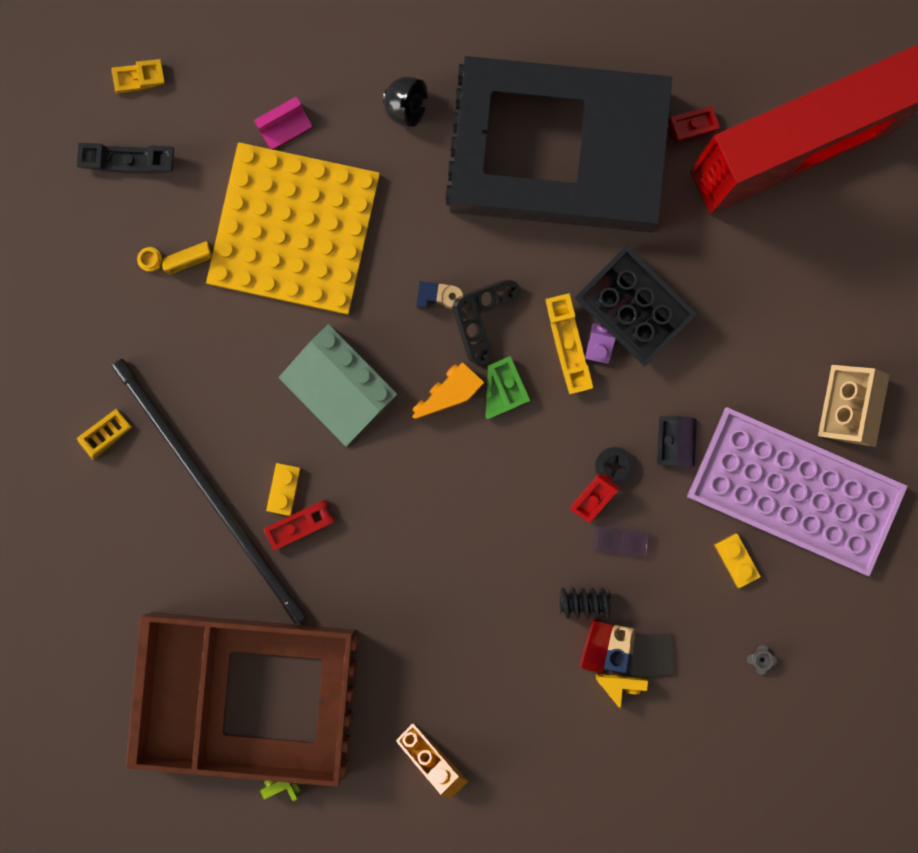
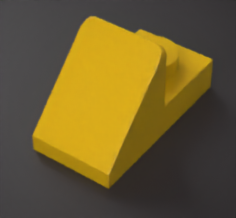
[596,674,648,708]

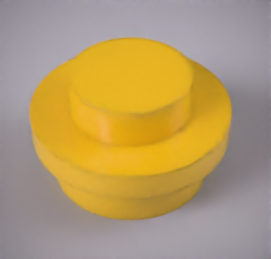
[137,247,162,272]

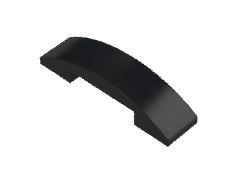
[77,143,174,173]

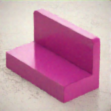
[254,97,312,150]

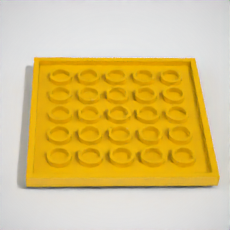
[206,142,380,315]

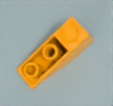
[412,362,484,420]
[395,723,468,799]

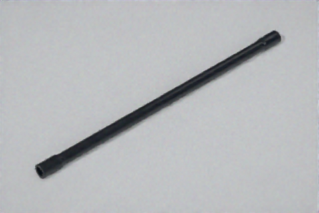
[111,359,307,625]

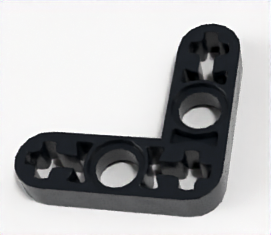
[452,280,520,365]

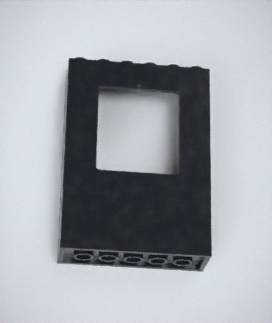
[445,56,672,233]

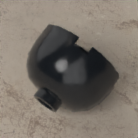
[383,77,427,127]

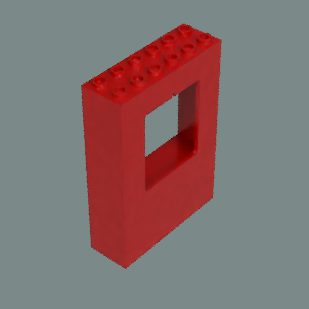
[690,44,918,215]

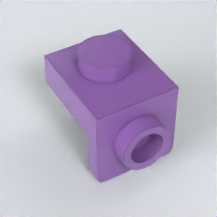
[585,323,616,364]

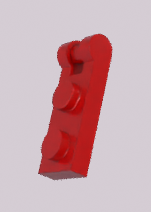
[263,499,336,551]

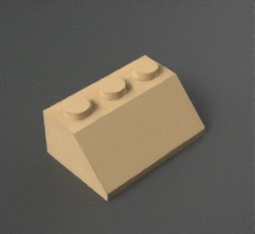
[818,365,890,447]

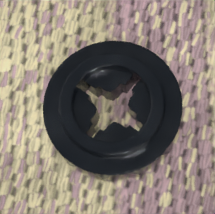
[595,447,634,486]

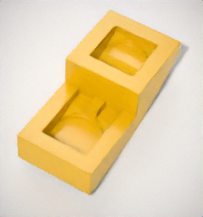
[111,59,165,94]

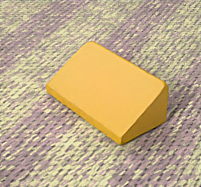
[162,241,212,275]

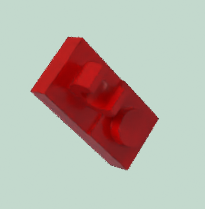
[668,106,720,142]
[570,473,619,523]

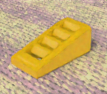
[77,409,132,460]

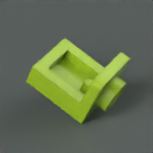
[260,781,301,802]

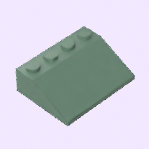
[278,324,398,447]

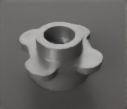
[747,645,777,675]

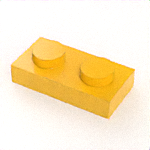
[266,463,301,516]
[714,533,761,588]

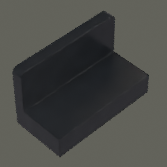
[657,416,697,467]

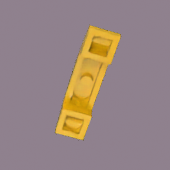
[545,293,593,394]

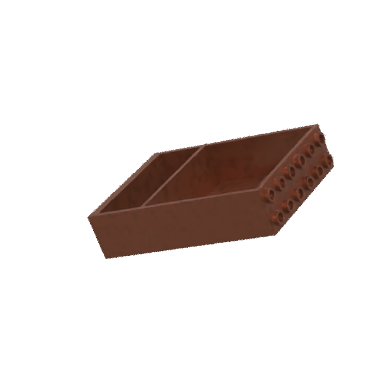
[126,612,359,787]

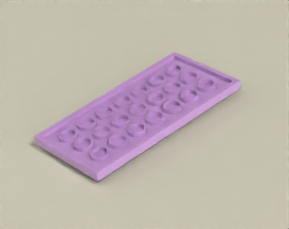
[687,407,908,576]

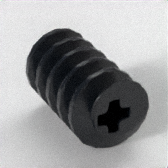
[560,588,611,619]

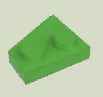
[486,356,530,420]

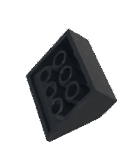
[575,245,697,367]

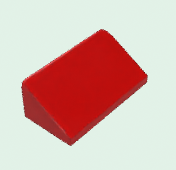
[579,619,614,674]

